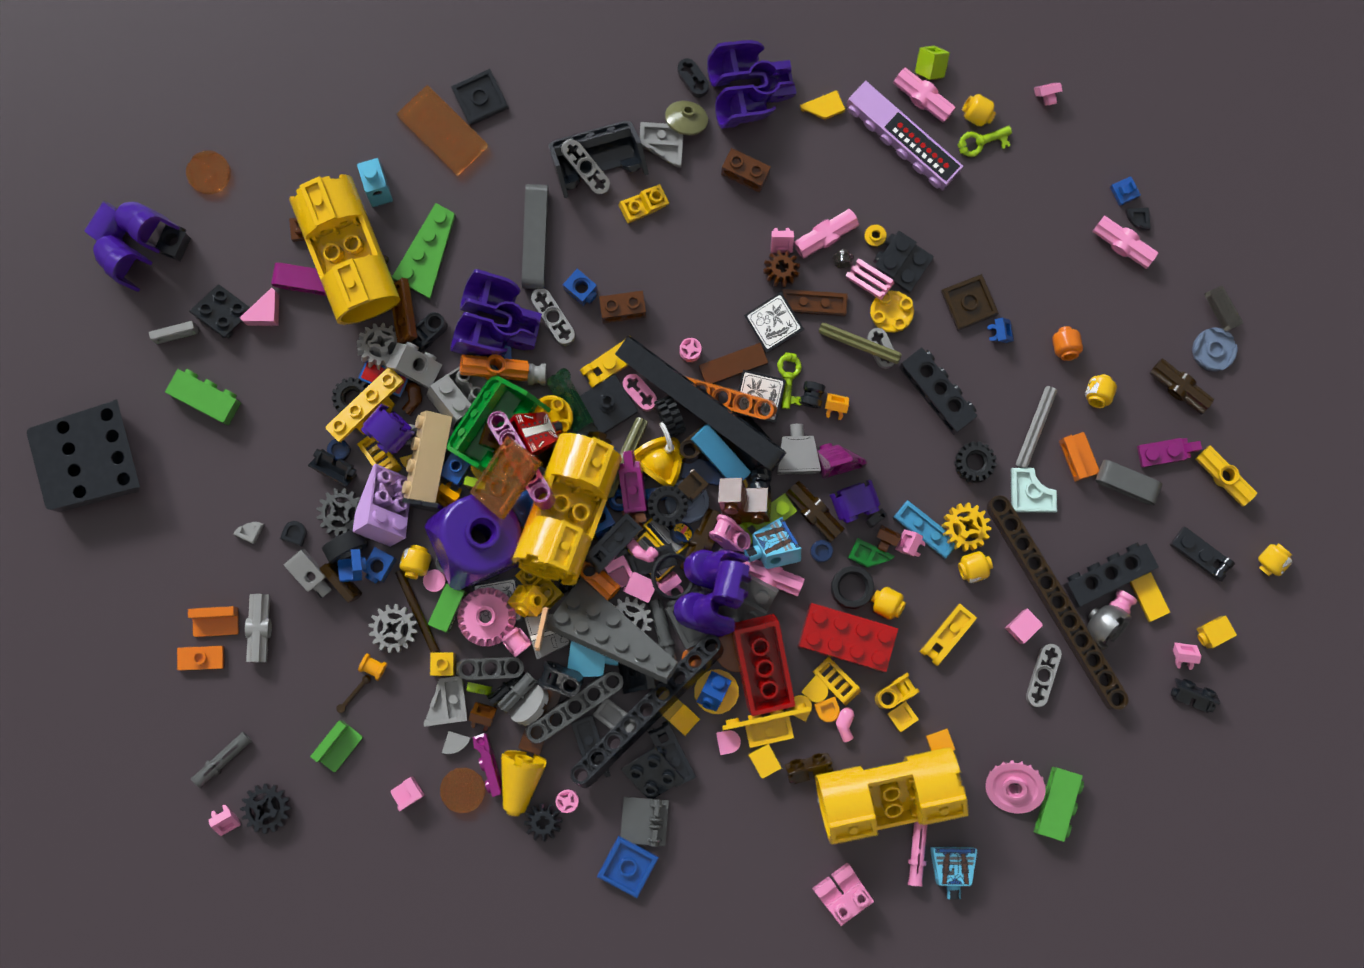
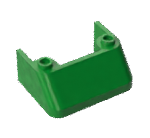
[447,375,551,485]

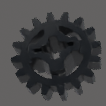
[240,783,292,834]

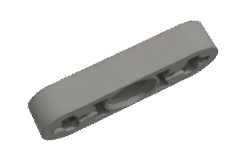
[561,139,610,194]
[531,289,575,346]
[1026,644,1062,707]

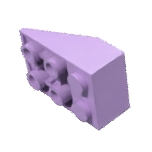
[353,464,409,547]

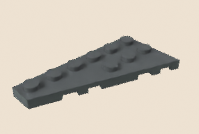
[546,578,678,684]

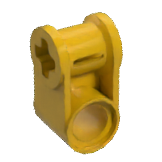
[875,672,920,709]

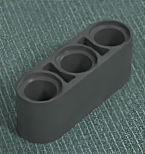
[1095,460,1163,505]
[455,657,524,680]

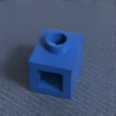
[441,452,471,488]

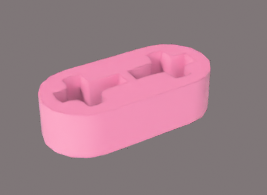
[623,374,657,412]

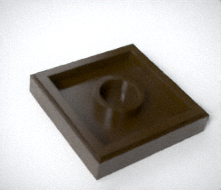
[941,274,999,331]

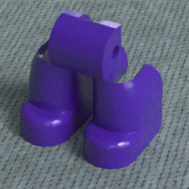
[707,40,796,129]
[84,201,180,292]
[450,269,542,357]
[674,549,752,637]

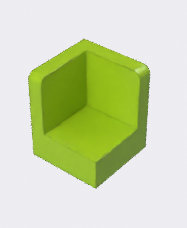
[915,46,950,80]

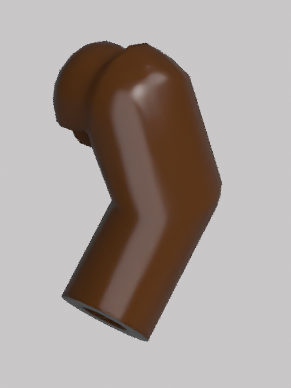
[401,382,422,416]

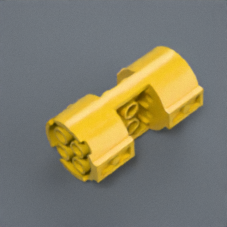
[289,174,400,325]
[512,433,622,585]
[815,748,968,844]

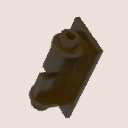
[784,753,833,784]

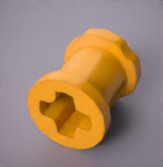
[358,653,388,681]

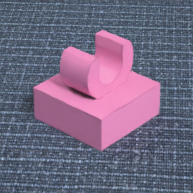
[1034,83,1062,106]
[771,228,794,253]
[895,530,925,557]
[657,571,684,596]
[1173,643,1201,670]
[208,804,241,836]

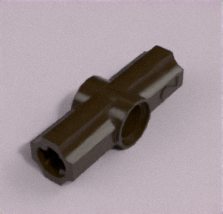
[1149,358,1215,415]
[785,481,845,542]
[680,508,723,571]

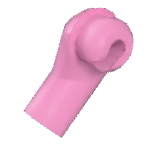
[627,539,659,563]
[836,707,854,742]

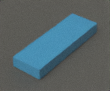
[691,424,751,480]
[893,500,955,559]

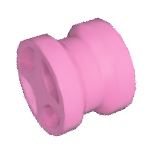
[680,338,702,363]
[1109,589,1137,615]
[556,789,579,813]

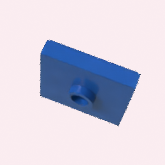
[597,835,659,898]

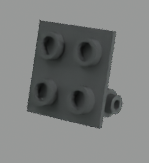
[621,797,669,846]

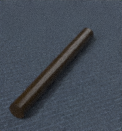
[395,570,439,653]

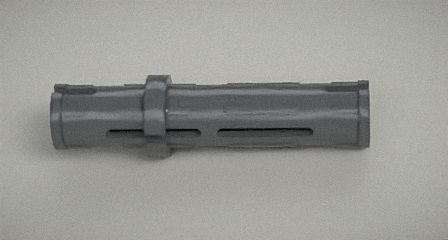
[648,599,678,664]
[191,731,252,789]

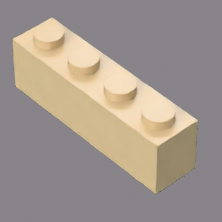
[402,411,452,503]

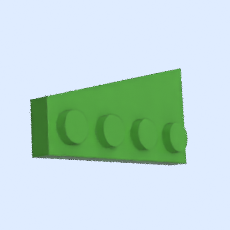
[392,203,456,300]

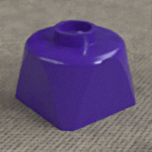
[425,493,522,591]

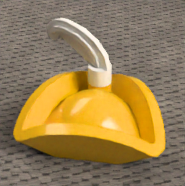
[634,422,682,487]

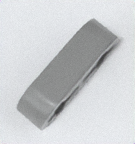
[867,328,894,369]

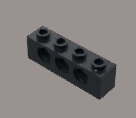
[899,347,978,435]
[1063,542,1159,608]

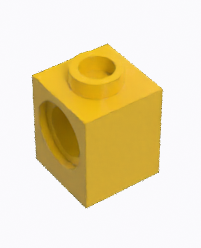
[1197,615,1237,649]
[430,653,456,676]

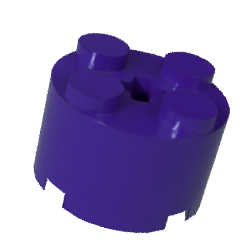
[361,403,415,454]
[830,479,881,523]

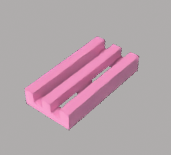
[846,259,894,300]

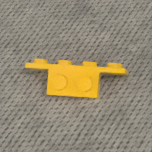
[325,368,404,442]
[722,703,812,748]

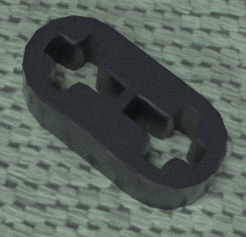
[678,58,709,98]

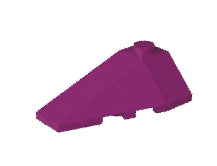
[817,443,867,479]

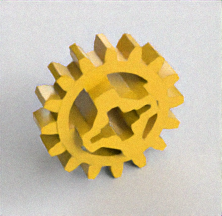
[942,503,991,552]

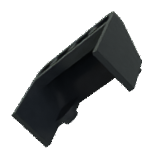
[548,121,649,198]

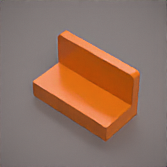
[1059,432,1099,482]
[188,606,239,637]

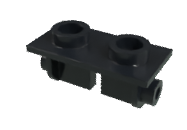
[308,449,357,487]
[1170,678,1220,713]

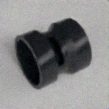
[800,381,826,409]
[749,468,772,494]

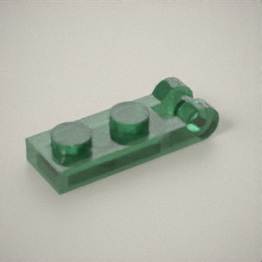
[547,368,594,433]

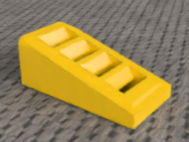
[357,436,402,473]
[813,656,861,706]

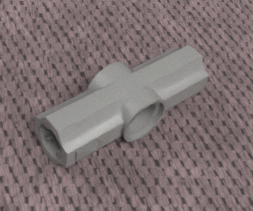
[245,594,272,663]

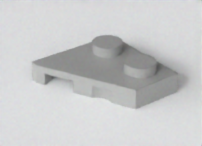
[639,122,683,168]
[424,676,468,727]

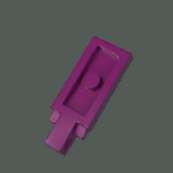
[1137,438,1202,468]
[618,450,648,514]
[473,734,502,797]

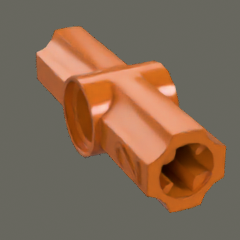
[459,354,529,381]
[580,561,621,601]

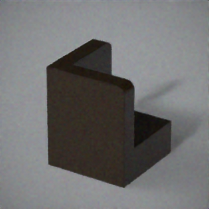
[677,469,709,503]

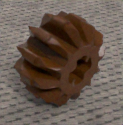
[763,250,800,288]

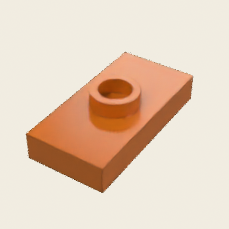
[177,646,224,671]

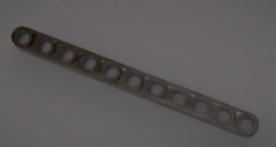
[987,495,1128,710]

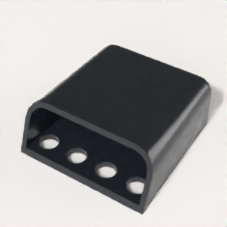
[27,399,140,512]

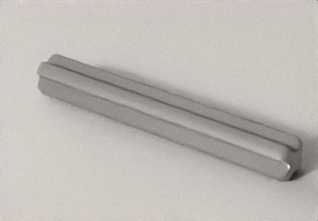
[1016,386,1057,468]

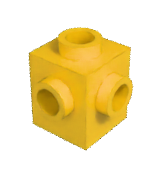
[507,584,548,617]

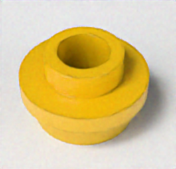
[864,225,887,247]

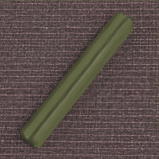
[819,323,902,364]
[608,417,648,498]

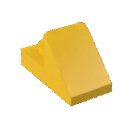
[659,691,700,736]

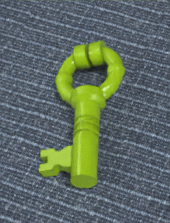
[957,126,1012,157]
[777,352,802,409]

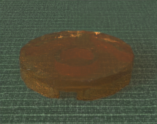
[186,151,231,194]
[440,768,486,813]

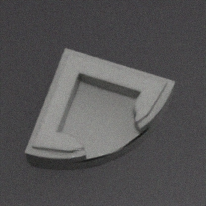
[233,522,264,545]
[442,731,471,754]

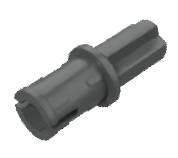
[498,672,537,713]

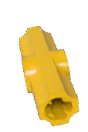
[1195,445,1257,507]

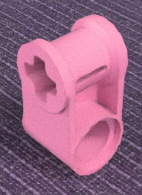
[709,514,751,552]
[501,627,532,657]

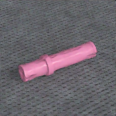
[908,822,927,887]

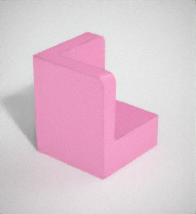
[605,555,632,589]
[622,572,658,603]
[1005,609,1043,644]
[390,776,425,811]

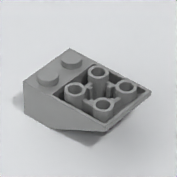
[426,355,497,429]

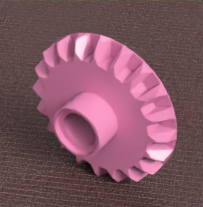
[457,588,516,646]
[986,760,1046,813]

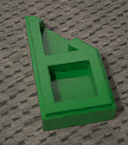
[847,538,895,568]

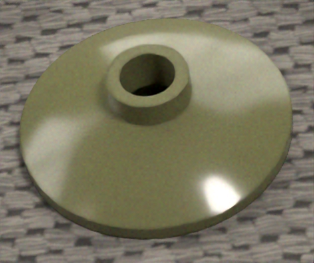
[665,101,708,135]

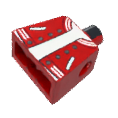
[509,412,563,462]

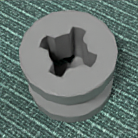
[528,363,547,386]

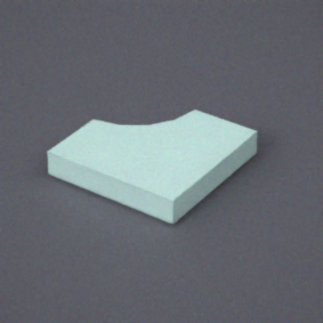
[1011,468,1057,513]

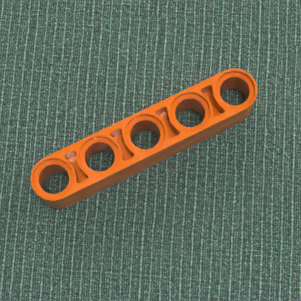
[685,376,777,419]

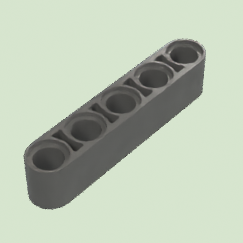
[522,184,548,289]
[525,671,623,743]

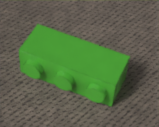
[165,369,241,426]
[1034,767,1084,842]

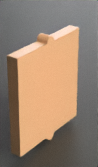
[534,607,549,651]

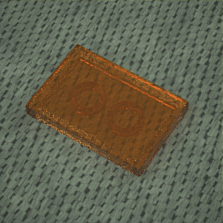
[470,436,542,519]

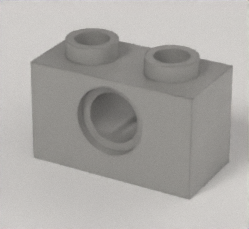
[386,342,442,388]

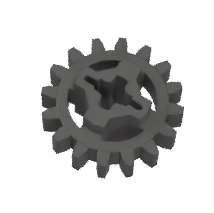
[316,488,360,537]

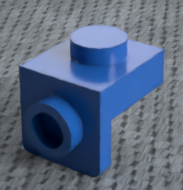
[338,549,366,582]
[696,671,731,711]

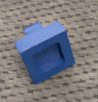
[1110,176,1141,206]
[987,318,1014,343]

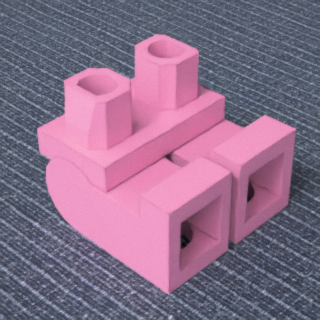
[812,863,874,926]

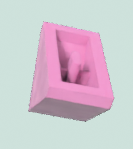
[240,288,279,326]

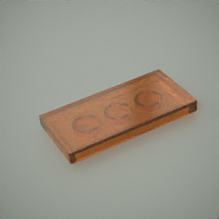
[396,85,488,176]

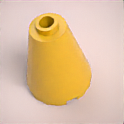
[501,750,547,816]

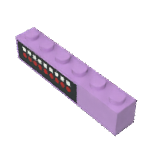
[846,81,963,191]

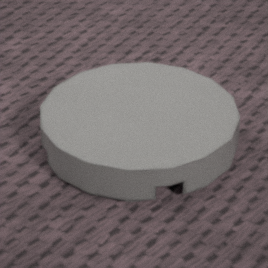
[510,683,548,726]

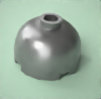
[1087,605,1132,650]

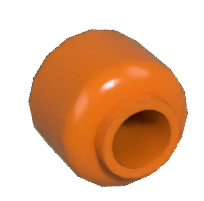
[1052,326,1083,361]

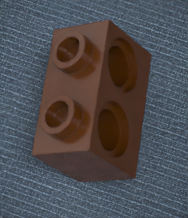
[721,148,771,193]
[599,290,646,324]

